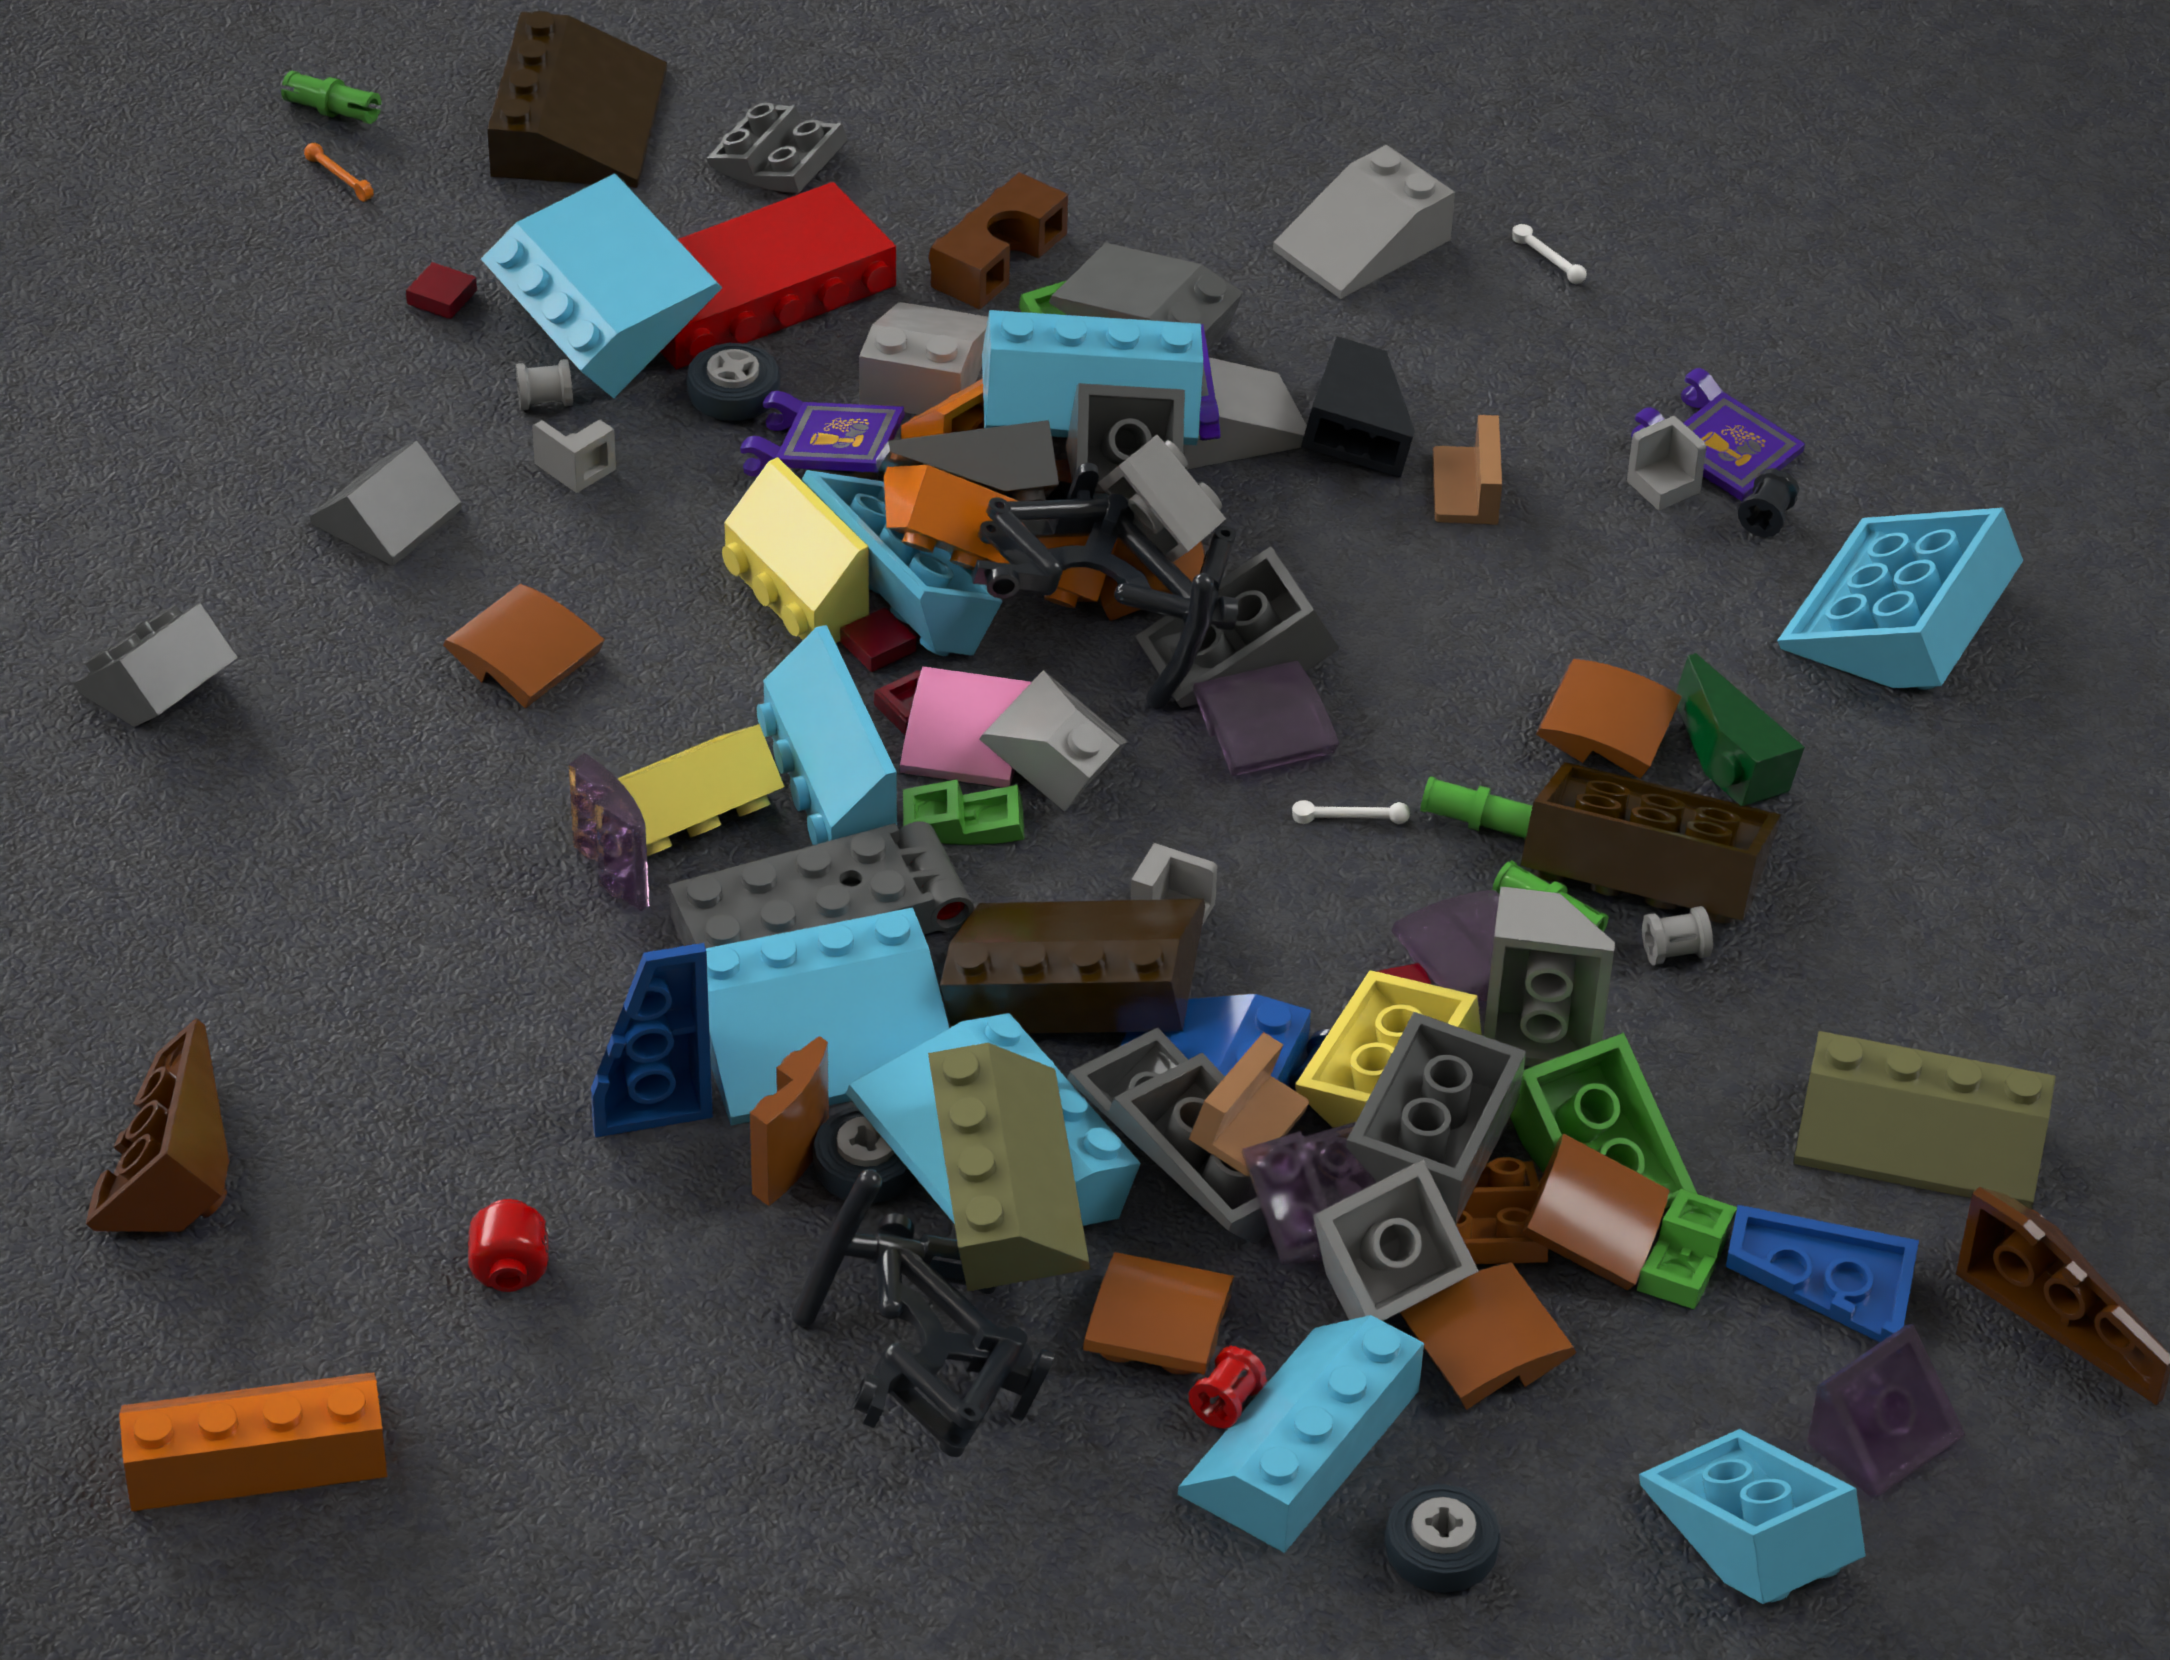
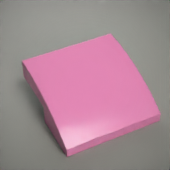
[900,666,1031,787]

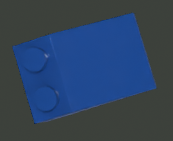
[1120,994,1311,1088]

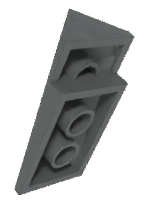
[1067,1028,1319,1245]

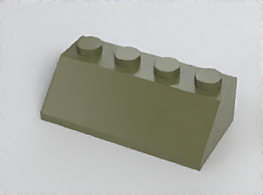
[1793,1031,2056,1209]
[928,1043,1090,1291]

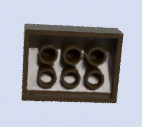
[487,11,667,188]
[1520,762,1781,923]
[940,899,1205,1033]

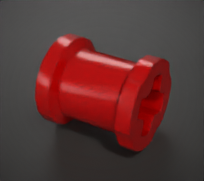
[1188,1346,1267,1429]

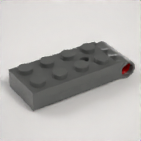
[668,821,974,948]

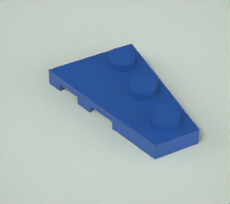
[1726,1205,1919,1352]

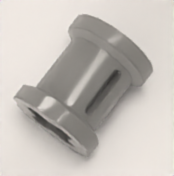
[516,359,573,411]
[1642,906,1713,965]

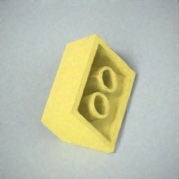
[722,457,869,643]
[575,724,785,858]
[1295,970,1482,1141]

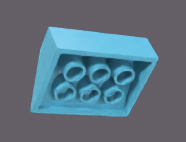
[481,174,723,399]
[1777,508,2023,690]
[706,907,949,1126]
[846,1013,1141,1226]

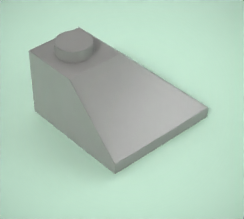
[979,670,1128,812]

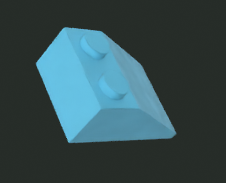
[1639,1429,1866,1604]

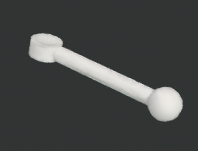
[1512,224,1587,284]
[1292,800,1410,824]

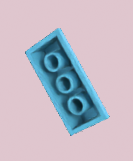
[982,310,1203,445]
[802,470,1003,656]
[757,625,897,845]
[1178,1315,1424,1553]

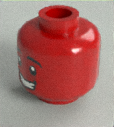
[468,1199,548,1292]

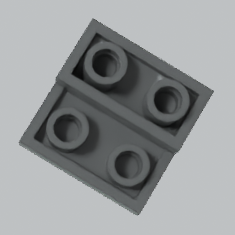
[707,103,848,193]

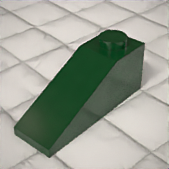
[1676,653,1805,806]

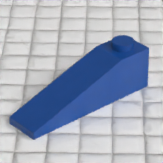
[591,943,713,1138]

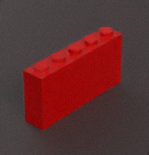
[660,182,896,370]

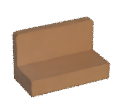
[1432,415,1502,524]
[1189,1032,1309,1176]

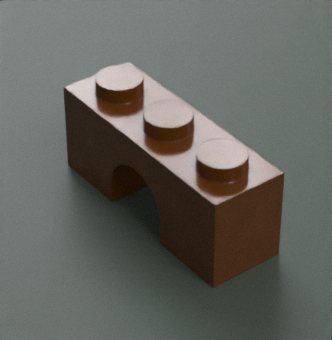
[928,172,1068,310]

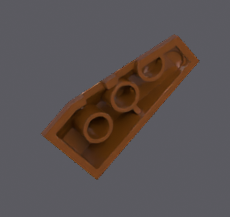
[86,1018,229,1232]
[1956,1187,2170,1405]

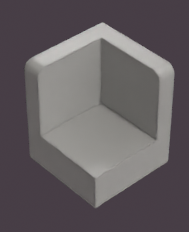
[1627,415,1706,511]
[532,420,616,493]
[1131,843,1217,925]

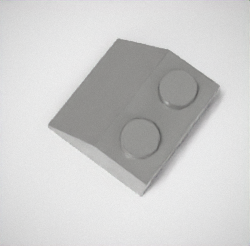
[1098,435,1226,562]
[1313,1160,1478,1321]

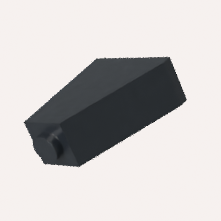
[1301,336,1415,478]

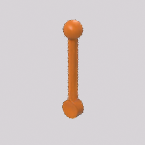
[304,143,374,202]

